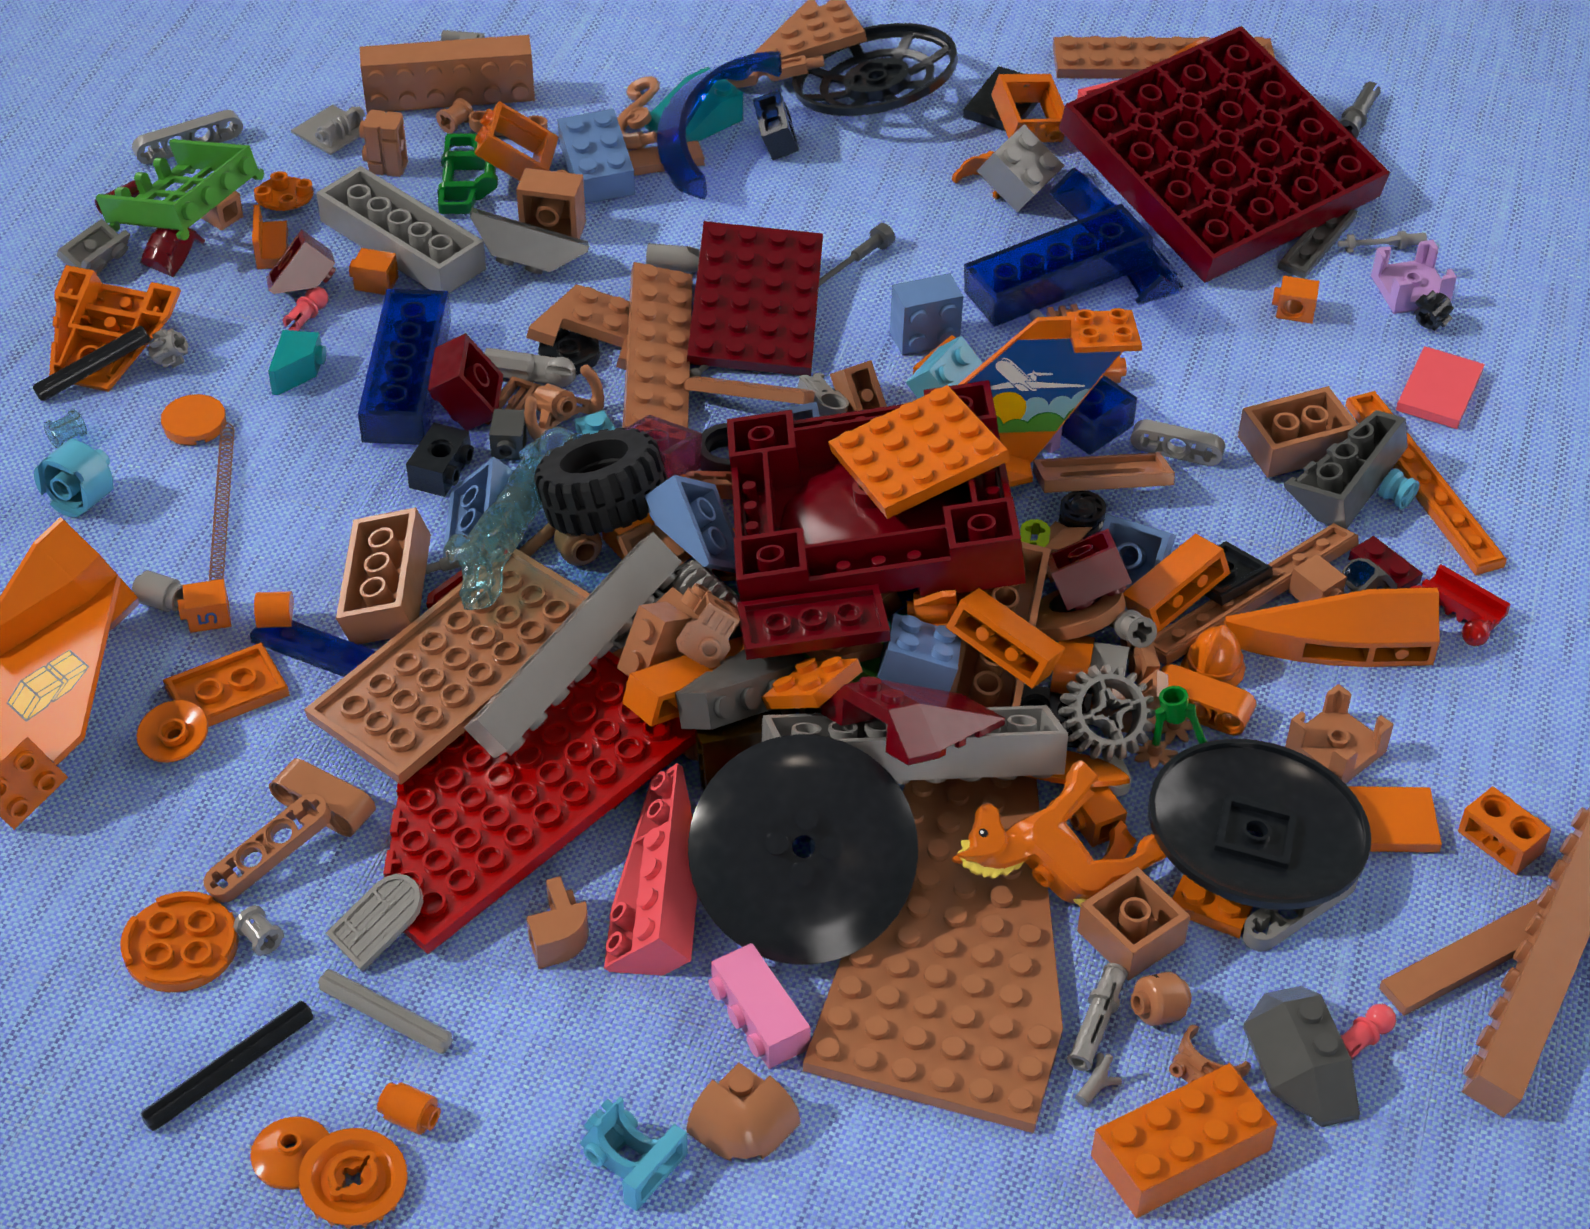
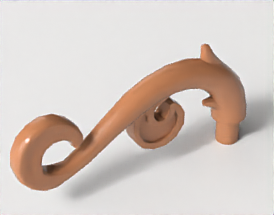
[617,76,660,150]

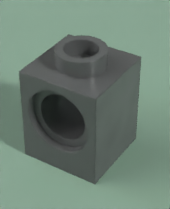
[489,409,528,460]

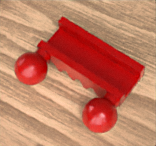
[1410,564,1511,646]

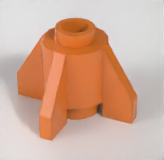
[907,589,957,626]

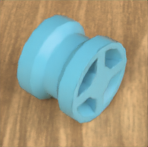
[1378,468,1420,509]

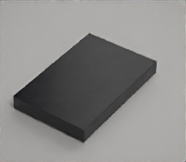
[963,66,1038,131]

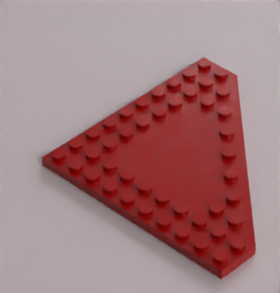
[383,559,696,954]

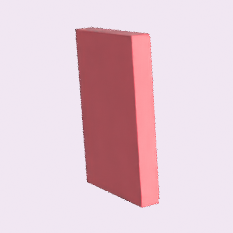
[1396,346,1485,429]

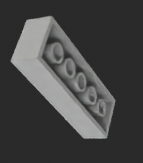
[316,166,486,298]

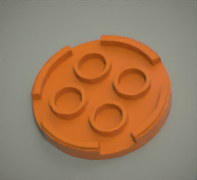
[120,891,239,992]

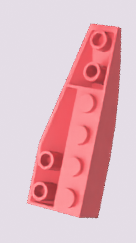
[604,763,697,976]

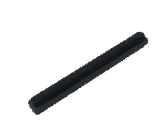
[141,1001,313,1131]

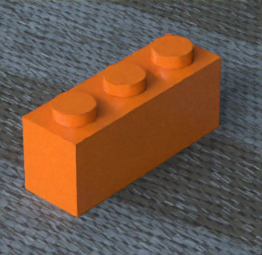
[1123,533,1231,633]
[946,588,1066,689]

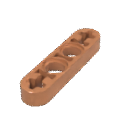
[204,793,331,903]

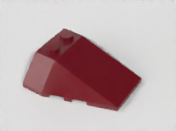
[821,677,1006,766]

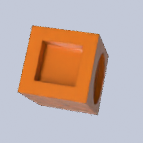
[1272,276,1320,324]

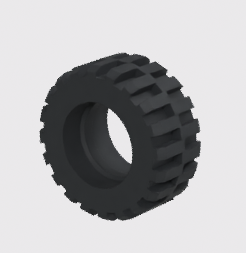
[534,428,668,536]

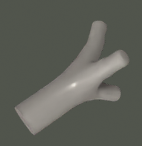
[1075,1053,1122,1107]

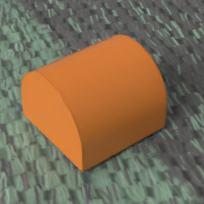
[254,591,294,628]

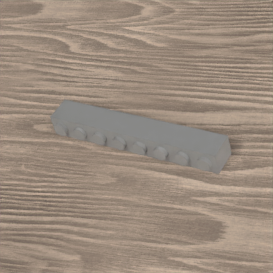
[464,532,682,759]

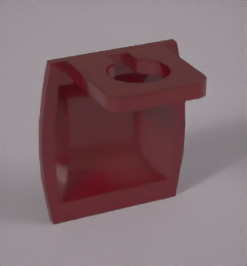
[140,228,205,277]

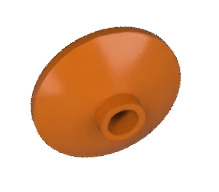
[136,700,208,763]
[250,1117,329,1190]

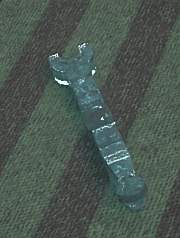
[444,426,584,610]

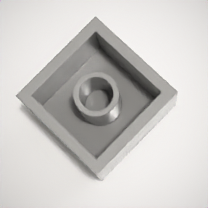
[977,124,1065,213]

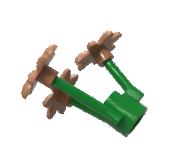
[1134,686,1207,769]

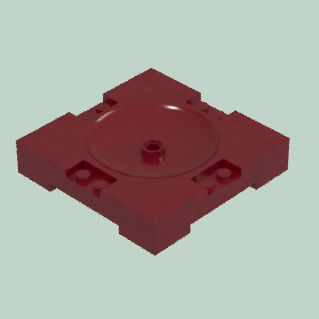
[727,380,1026,602]

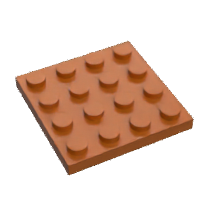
[828,385,1010,519]

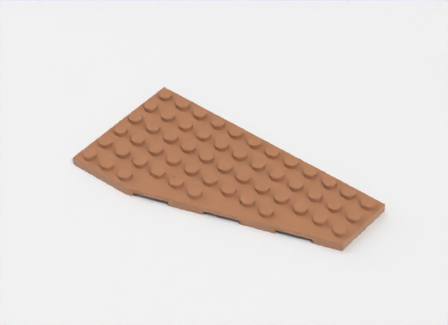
[803,776,1063,1133]

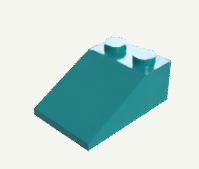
[644,67,743,145]

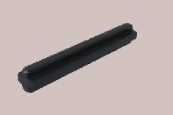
[33,326,150,401]

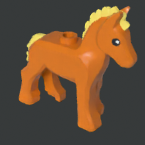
[952,760,1166,907]

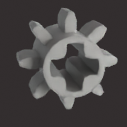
[148,328,188,368]

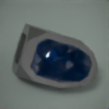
[1342,558,1397,592]

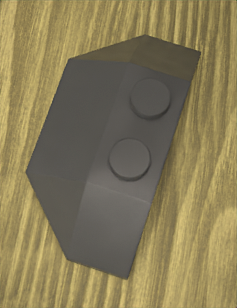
[470,207,589,274]
[1243,986,1360,1127]

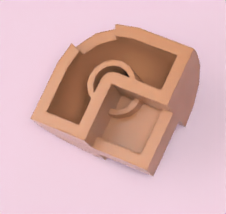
[686,1063,800,1162]

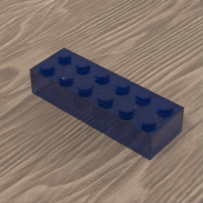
[964,204,1153,327]
[358,289,451,445]

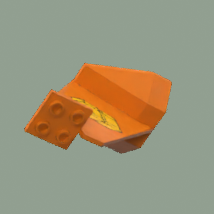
[0,517,139,830]

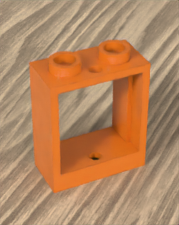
[991,74,1065,142]
[475,101,559,181]

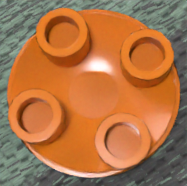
[254,171,313,211]

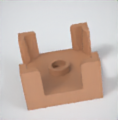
[1285,684,1394,784]

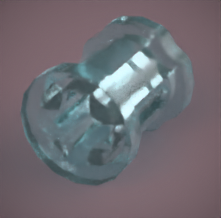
[43,409,88,448]

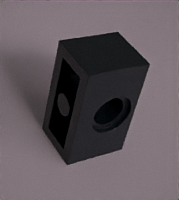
[406,422,474,497]

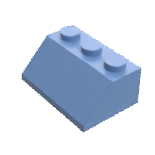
[443,456,524,563]

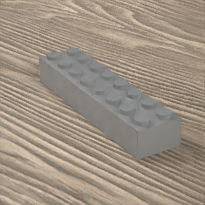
[762,705,1068,785]

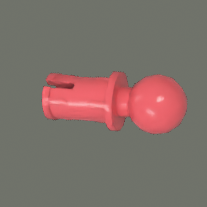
[283,286,329,331]
[1341,1004,1396,1060]

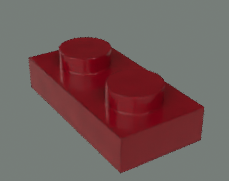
[1348,536,1423,589]

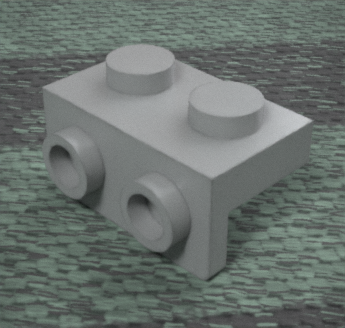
[57,219,130,274]

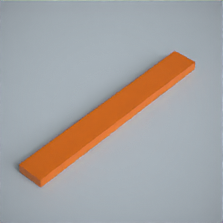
[1345,391,1507,576]

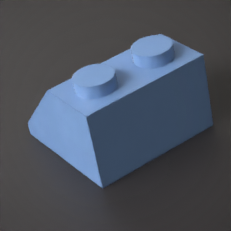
[1101,514,1176,590]

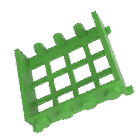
[96,139,264,240]

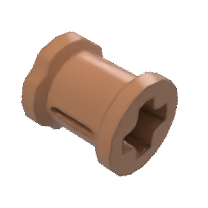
[436,98,474,134]

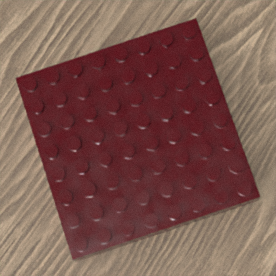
[1059,26,1390,283]

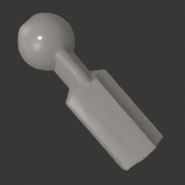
[484,348,576,388]

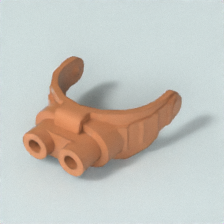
[1169,1024,1251,1083]

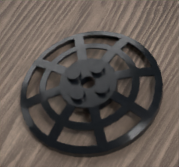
[792,23,958,116]

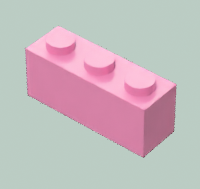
[708,943,811,1069]

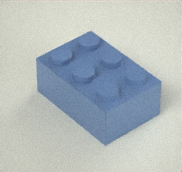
[557,108,635,204]

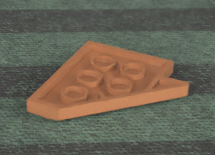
[754,0,867,62]

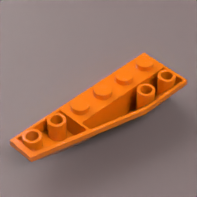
[1224,588,1440,667]

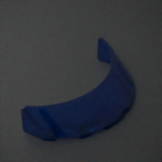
[657,51,782,200]
[1050,167,1184,306]

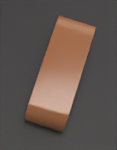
[269,758,376,837]

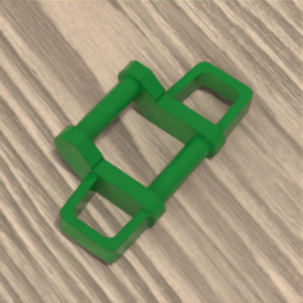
[437,134,498,214]

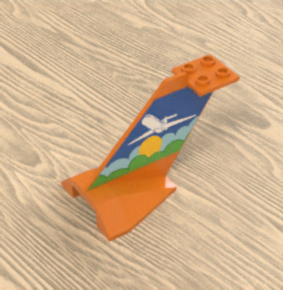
[958,308,1142,487]

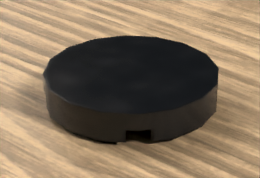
[538,328,600,375]

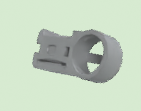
[797,373,849,416]

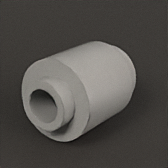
[132,570,184,612]

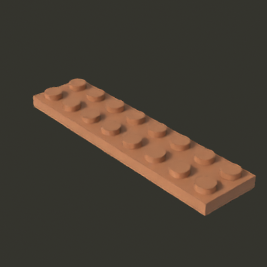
[1053,36,1275,78]
[622,262,693,448]

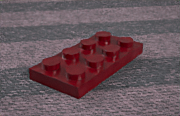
[737,584,891,660]

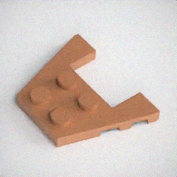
[526,284,629,370]

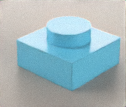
[574,410,615,438]

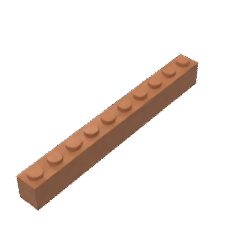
[1461,807,1590,1118]

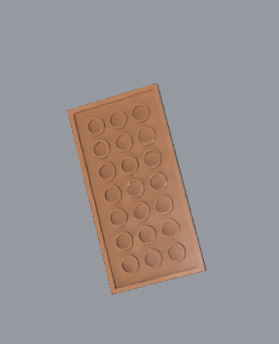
[304,544,590,785]

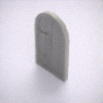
[326,874,423,972]

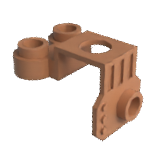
[676,583,740,668]

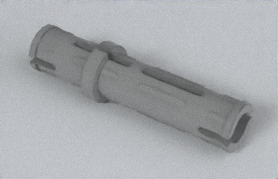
[1067,963,1128,1071]

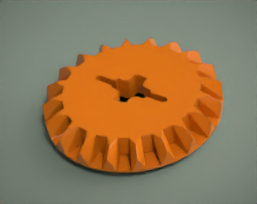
[298,1128,407,1229]

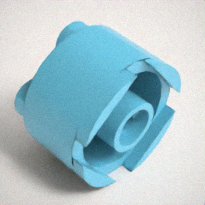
[34,438,114,517]

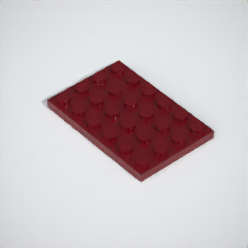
[687,221,823,377]

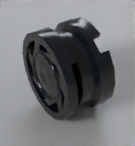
[1058,491,1106,539]

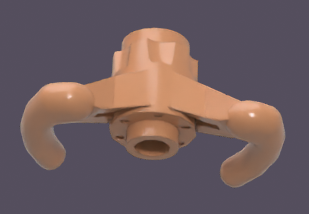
[524,364,604,445]

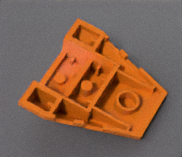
[49,265,181,392]

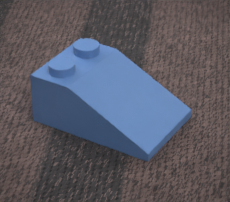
[645,475,736,573]

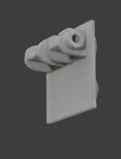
[291,105,365,155]

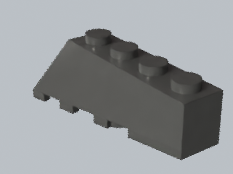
[1284,410,1408,529]
[676,646,806,730]

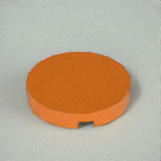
[161,394,226,445]

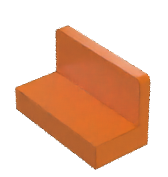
[252,204,288,269]

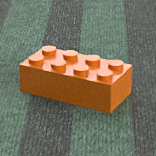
[1091,1063,1278,1218]

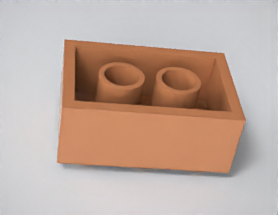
[1238,386,1358,478]

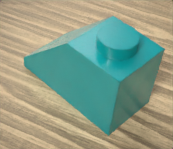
[268,330,327,395]

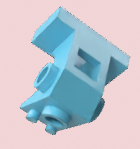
[580,1097,688,1211]

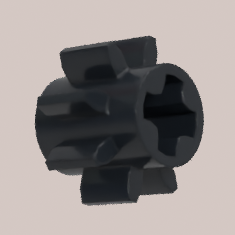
[1413,290,1454,331]

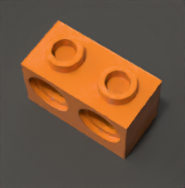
[1458,786,1552,875]

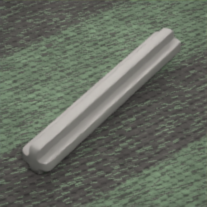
[318,969,453,1054]

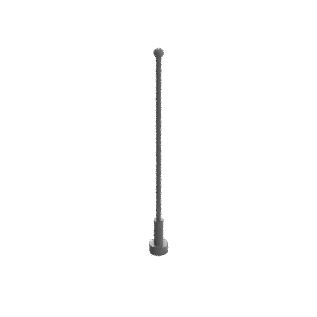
[690,223,895,377]

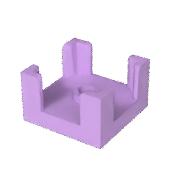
[1371,240,1457,314]

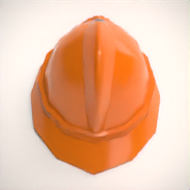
[1180,624,1246,687]

